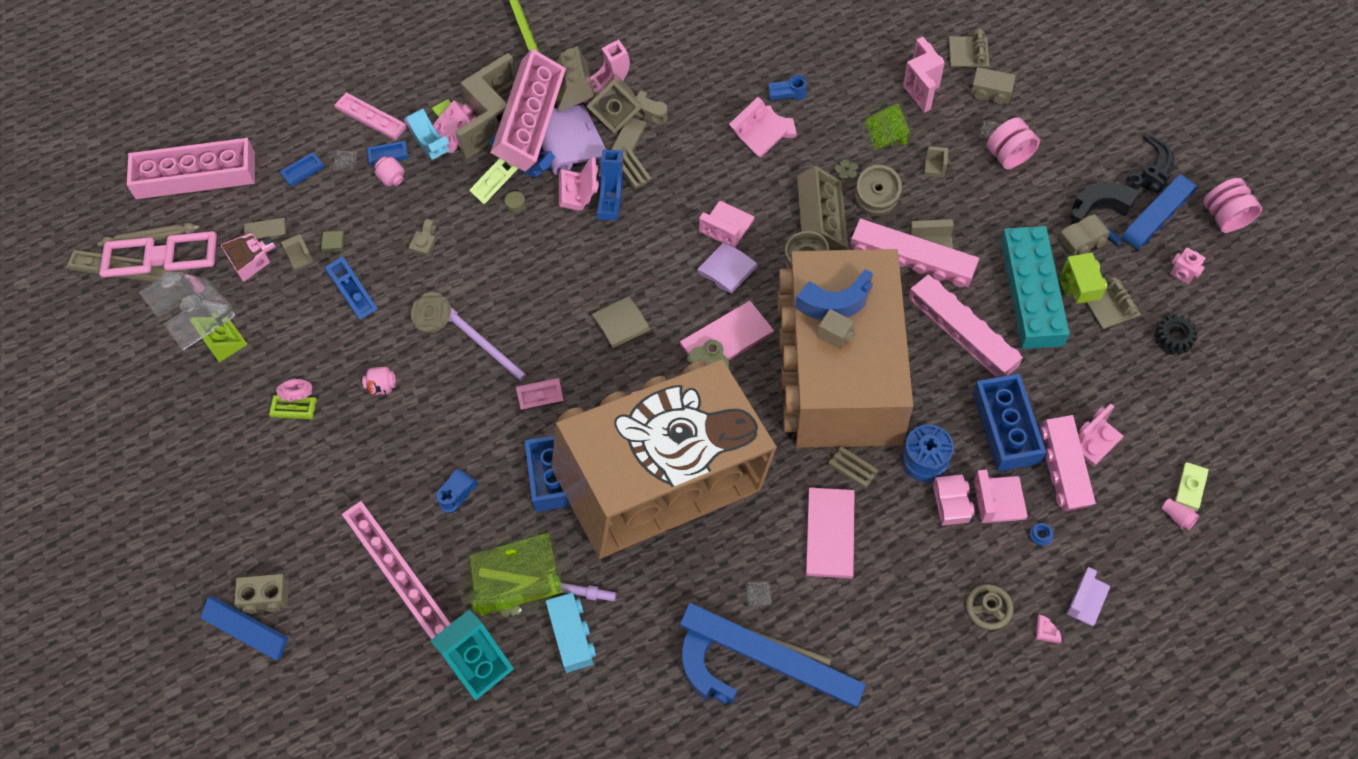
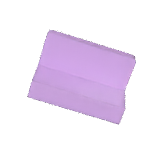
[1067,567,1110,626]

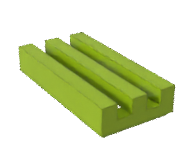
[269,395,317,419]

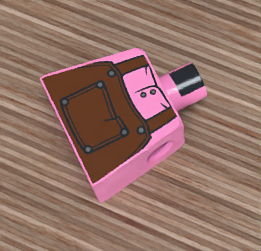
[221,233,276,282]

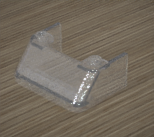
[139,271,236,350]

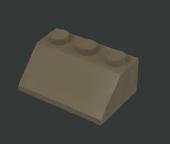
[556,46,595,112]

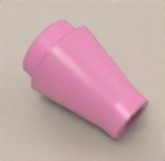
[1162,498,1199,530]

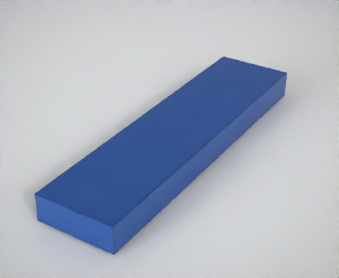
[201,596,288,660]

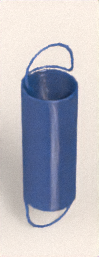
[1106,227,1125,248]

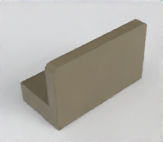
[909,219,954,249]

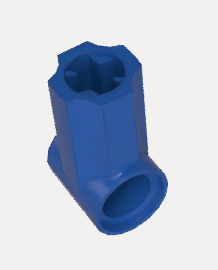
[768,75,807,100]

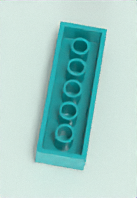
[1000,226,1070,349]

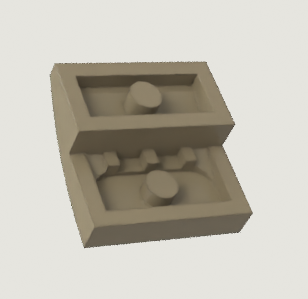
[592,296,650,348]

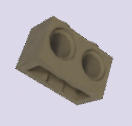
[234,574,289,614]

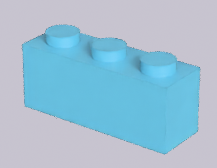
[546,593,596,673]

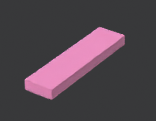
[334,93,407,140]

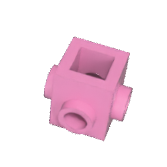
[1170,247,1205,284]

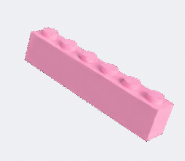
[850,219,979,288]
[908,274,1023,378]

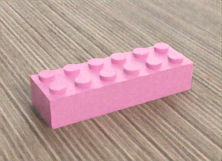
[490,49,566,172]
[127,138,255,199]

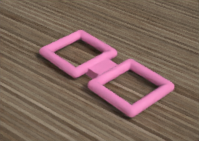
[99,231,217,278]

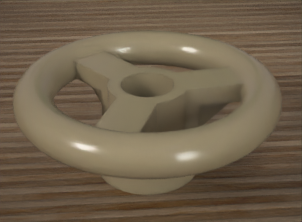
[966,584,1014,630]

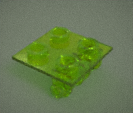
[864,102,911,150]

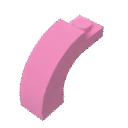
[583,39,630,103]

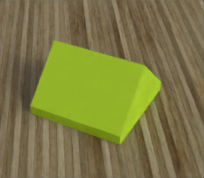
[190,316,247,362]

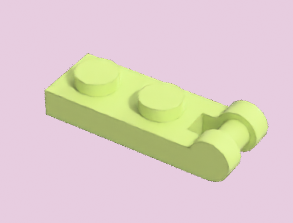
[469,158,519,204]

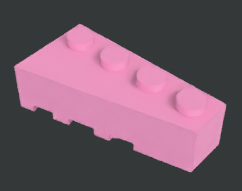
[1038,415,1096,512]

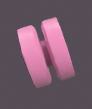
[987,117,1040,169]

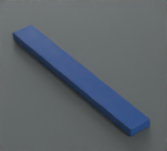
[679,603,866,708]

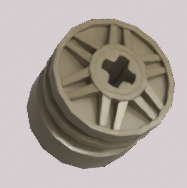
[785,231,829,269]

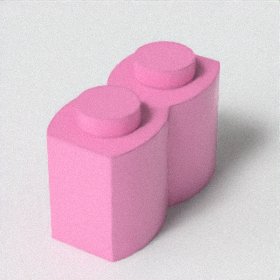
[933,475,974,526]

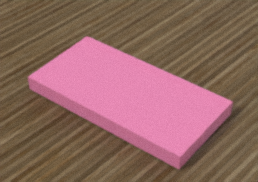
[680,301,774,360]
[806,488,854,579]

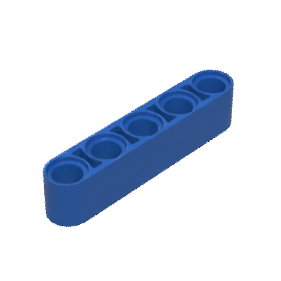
[1121,174,1198,250]

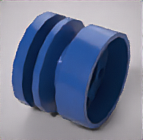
[902,424,954,482]

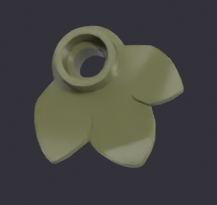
[687,340,729,369]

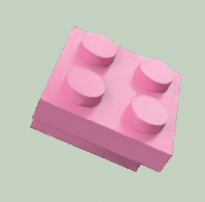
[903,37,945,113]

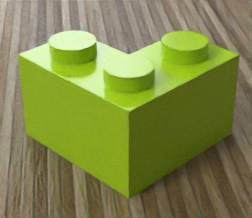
[1059,253,1107,304]

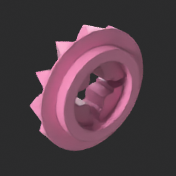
[276,379,312,402]

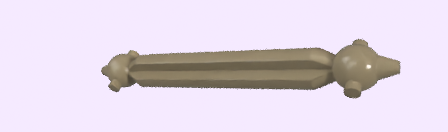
[97,223,200,247]

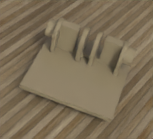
[949,29,989,68]
[1086,277,1141,329]

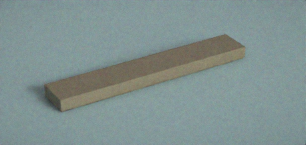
[66,250,190,286]

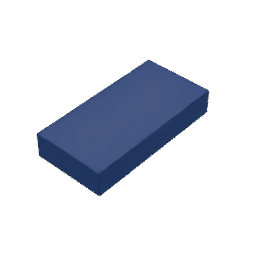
[367,140,409,166]
[280,152,324,187]

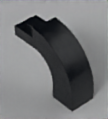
[1070,183,1139,225]

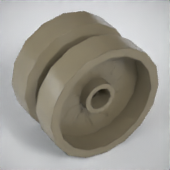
[855,165,902,216]

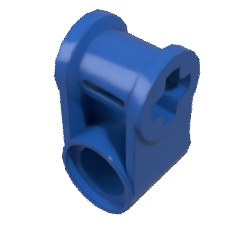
[436,469,478,513]

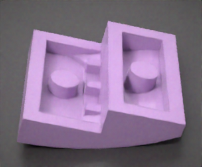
[697,243,758,293]

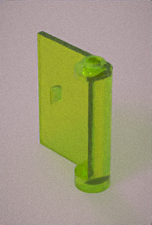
[470,533,563,616]

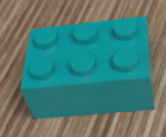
[430,610,514,700]

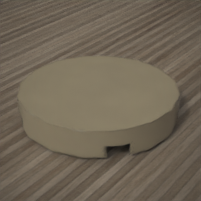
[411,292,451,334]

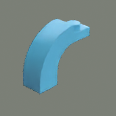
[403,109,449,160]

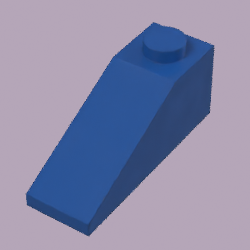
[324,256,378,320]

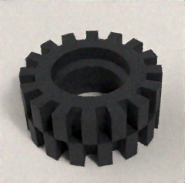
[1154,314,1198,355]

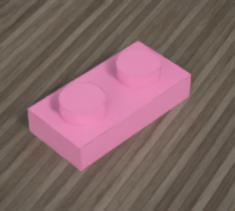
[516,378,564,410]

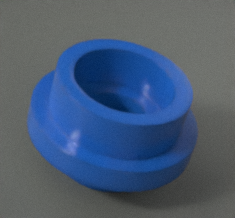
[1029,523,1054,546]

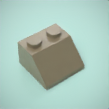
[587,74,642,134]

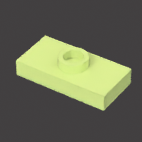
[1175,462,1209,511]

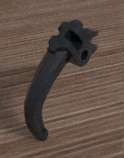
[1125,133,1175,193]

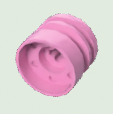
[1204,178,1262,233]

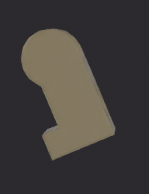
[635,90,668,124]

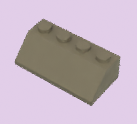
[797,166,848,250]

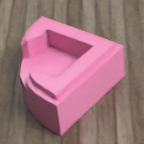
[1036,615,1061,643]

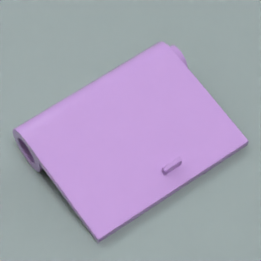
[541,105,606,175]

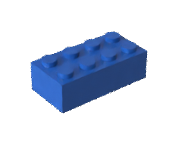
[973,374,1046,472]

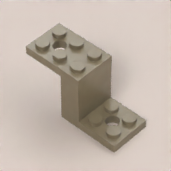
[455,53,516,159]

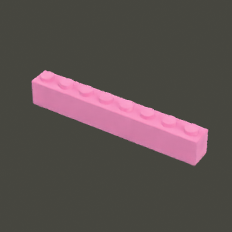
[342,501,450,639]

